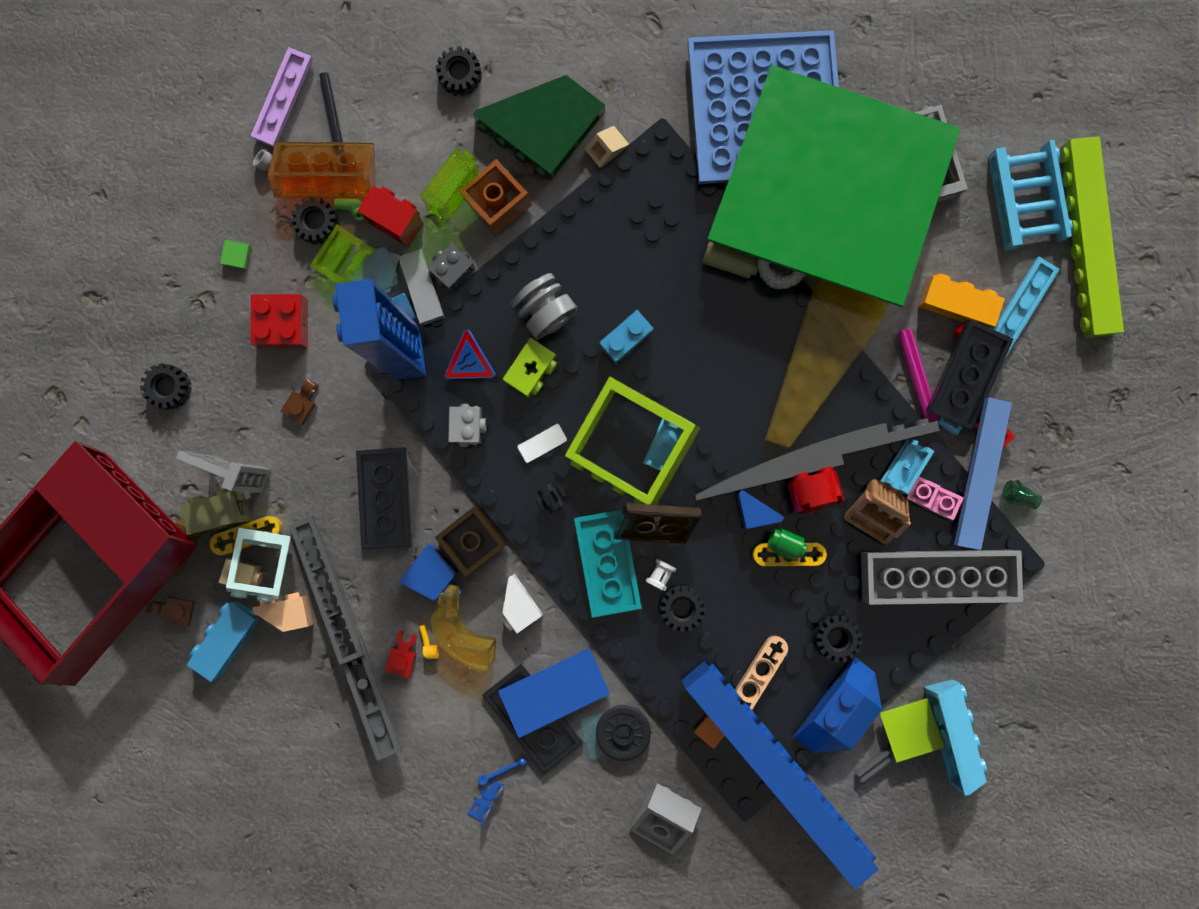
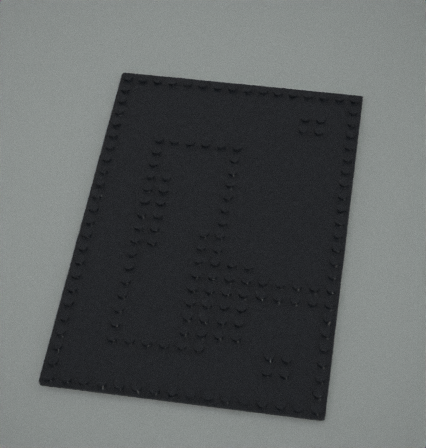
[365,118,1045,821]

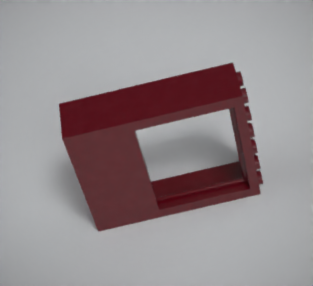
[0,441,198,686]

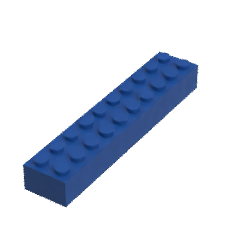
[332,279,426,380]
[681,661,879,890]

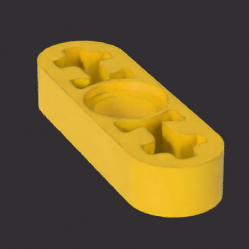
[210,516,283,555]
[752,543,827,566]

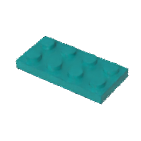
[574,509,642,618]

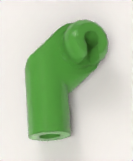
[334,197,364,221]

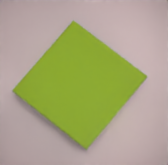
[879,698,945,763]

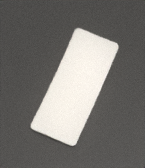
[518,424,567,463]

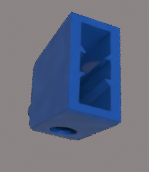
[399,543,463,601]

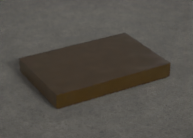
[613,503,702,544]

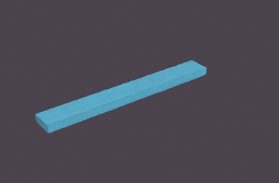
[937,257,1060,436]

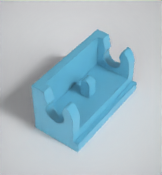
[643,418,684,471]
[880,439,934,494]

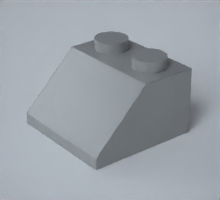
[629,783,701,855]

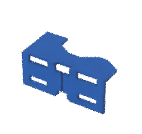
[467,778,504,827]

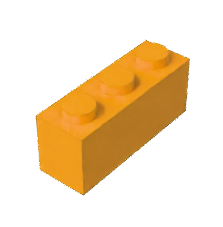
[918,274,1005,329]

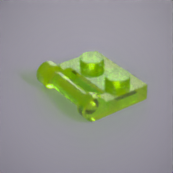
[310,224,374,284]

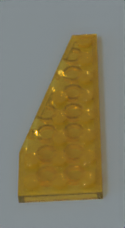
[765,279,888,448]

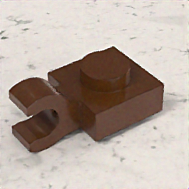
[280,379,319,425]
[145,597,195,627]

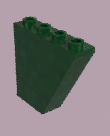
[473,75,605,181]

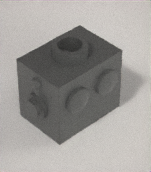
[428,243,475,292]

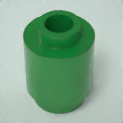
[767,529,807,561]

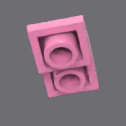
[907,477,964,521]

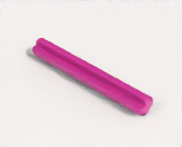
[898,329,939,423]

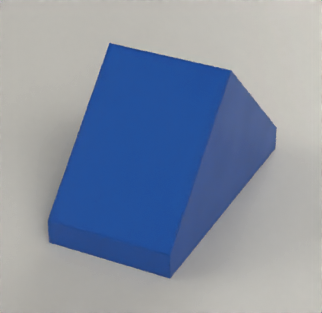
[736,490,784,529]

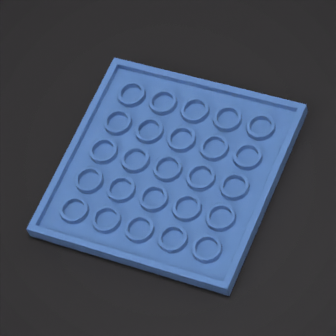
[687,30,839,184]

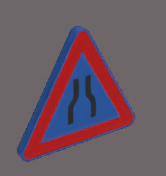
[445,330,496,379]

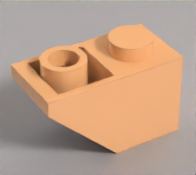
[252,592,314,632]

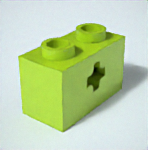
[503,338,557,398]

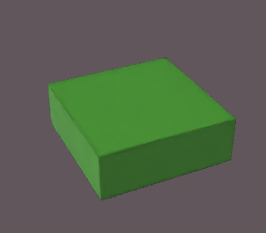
[220,240,251,270]

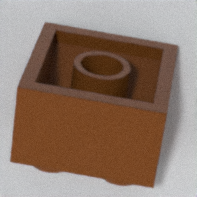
[459,160,532,236]

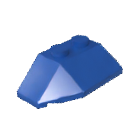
[794,657,882,753]

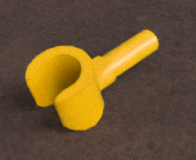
[419,625,439,659]

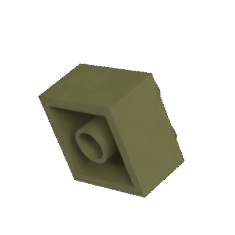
[180,489,252,535]

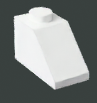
[502,574,543,633]

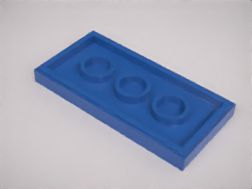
[498,648,610,738]

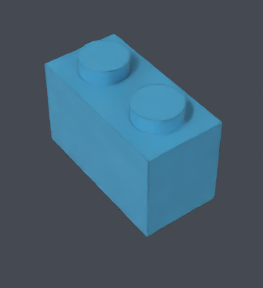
[599,310,654,365]

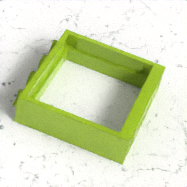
[565,377,700,505]

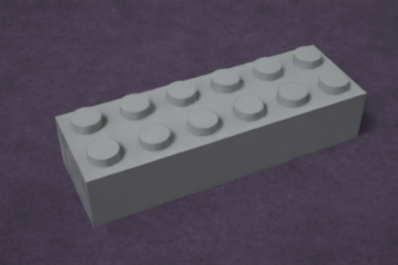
[861,550,1023,605]

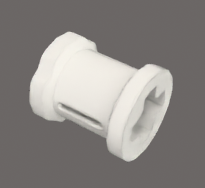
[646,559,676,591]

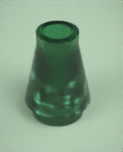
[1002,480,1042,509]

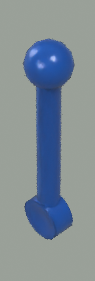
[478,757,527,785]

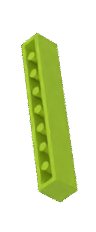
[1060,136,1124,339]

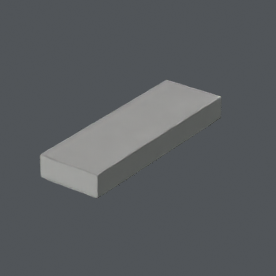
[398,249,445,326]

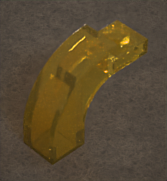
[431,585,496,672]

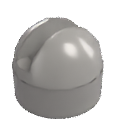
[253,149,275,172]

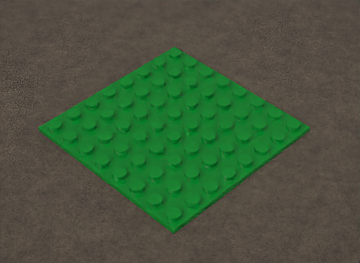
[707,65,961,308]

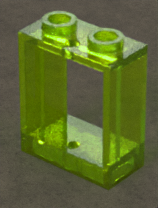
[420,148,480,223]

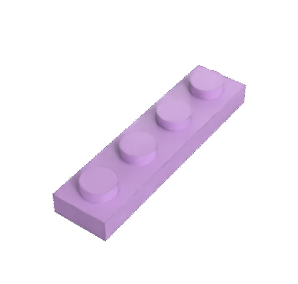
[251,47,313,148]

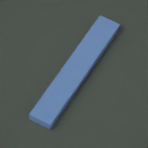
[954,397,1012,550]

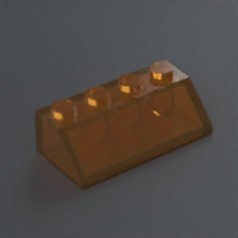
[268,142,375,199]

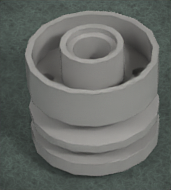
[510,273,577,340]

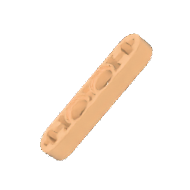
[735,636,788,709]

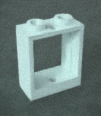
[226,528,291,602]

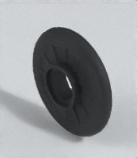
[596,705,651,761]

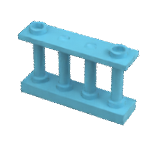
[988,140,1073,251]

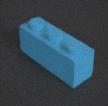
[187,601,261,682]

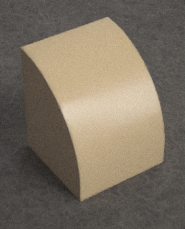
[585,126,629,168]

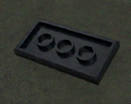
[926,319,1014,431]
[356,447,412,549]
[482,663,583,774]

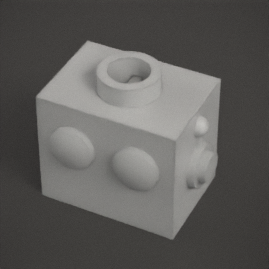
[449,404,486,447]

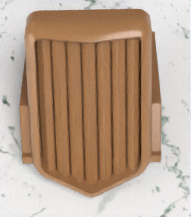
[843,479,911,545]

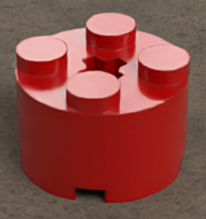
[787,466,845,514]

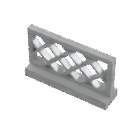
[176,451,271,493]

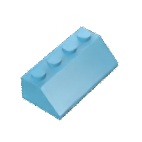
[924,679,987,796]

